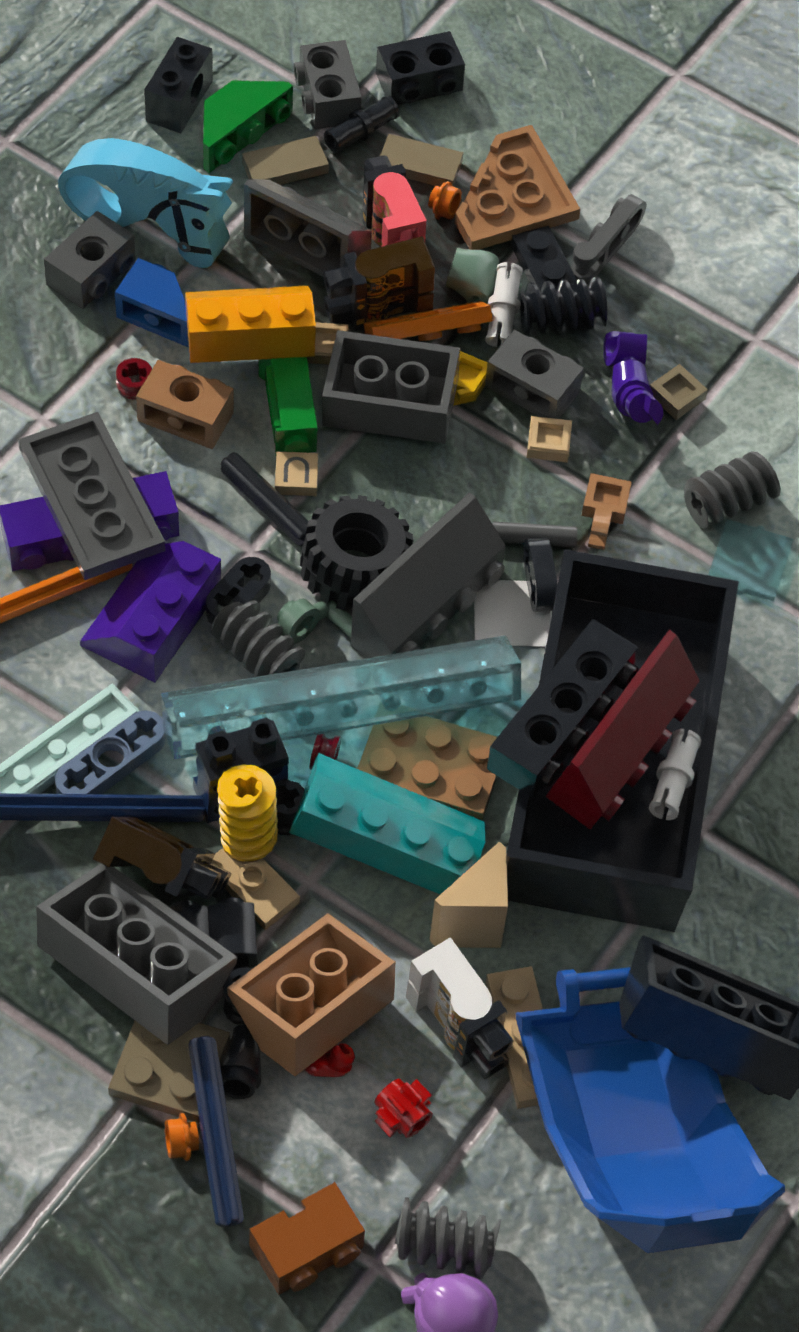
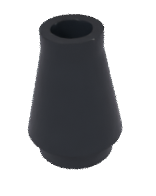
[220,1025,262,1099]

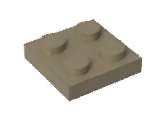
[108,1021,230,1123]

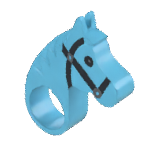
[58,138,233,268]

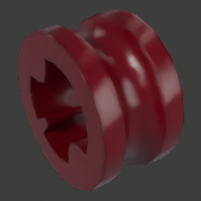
[116,358,152,400]
[309,731,341,770]

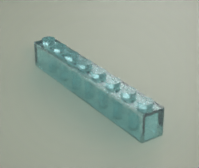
[161,635,521,760]

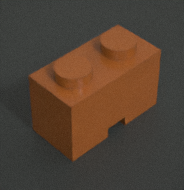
[249,1182,365,1295]

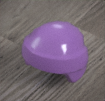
[401,1273,498,1332]

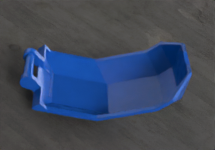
[516,967,785,1253]

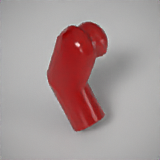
[305,1043,355,1077]

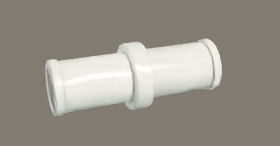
[485,262,523,347]
[649,729,702,820]

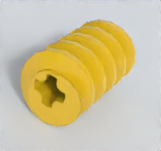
[217,764,278,861]

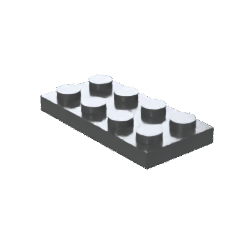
[18,412,166,580]

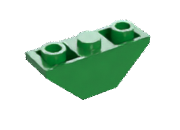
[203,80,293,173]

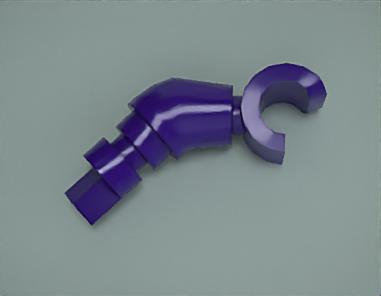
[603,331,663,425]

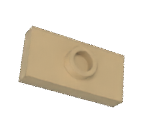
[212,848,300,930]

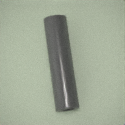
[492,521,577,548]

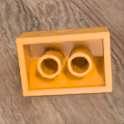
[185,286,316,363]

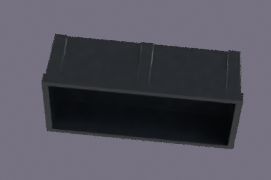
[506,549,739,932]

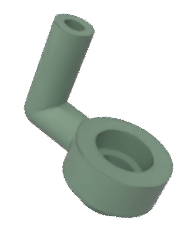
[277,598,352,644]

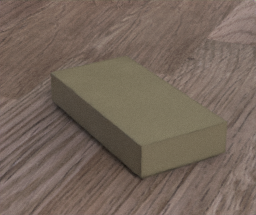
[380,134,464,187]
[242,136,329,185]

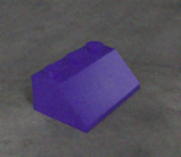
[80,541,221,683]

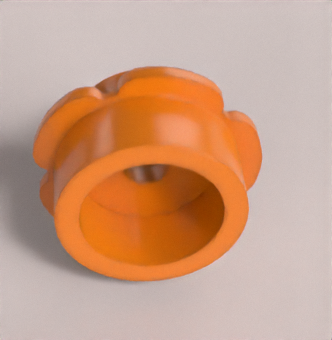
[428,181,462,220]
[165,1113,199,1161]

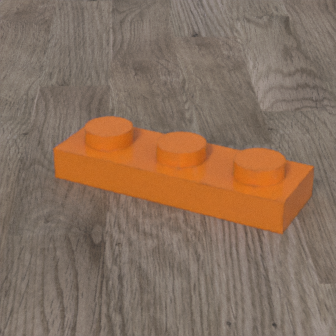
[364,301,493,341]

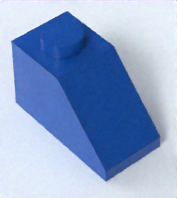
[115,258,189,347]

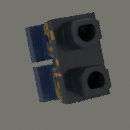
[193,717,289,823]

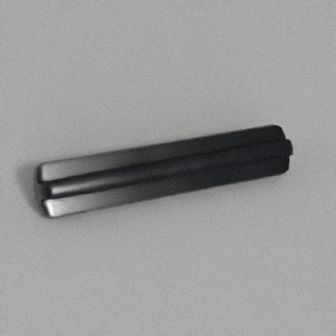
[221,452,308,546]

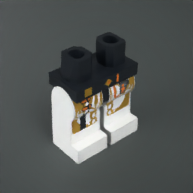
[405,937,514,1079]

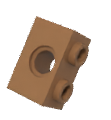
[136,360,234,450]

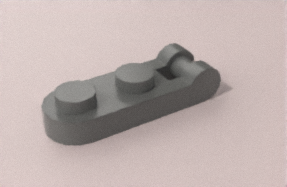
[571,194,647,285]

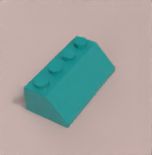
[289,753,486,895]

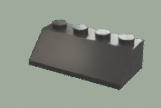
[350,492,505,676]
[36,864,237,1045]

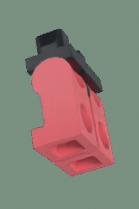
[362,155,427,247]

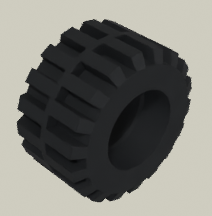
[300,495,414,611]

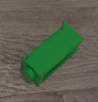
[258,357,318,456]

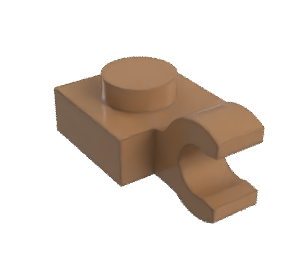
[581,473,632,550]

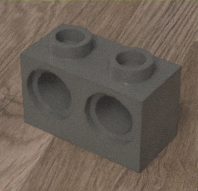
[294,40,361,130]

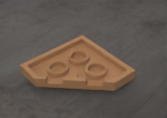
[455,125,580,250]

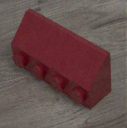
[545,630,700,829]

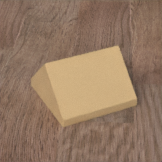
[429,842,508,948]

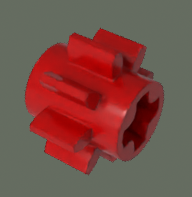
[374,1078,433,1138]

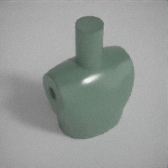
[445,248,522,304]

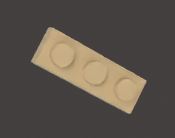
[486,966,543,1109]

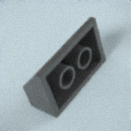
[244,179,372,277]

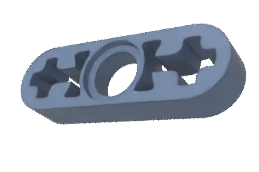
[55,710,166,794]

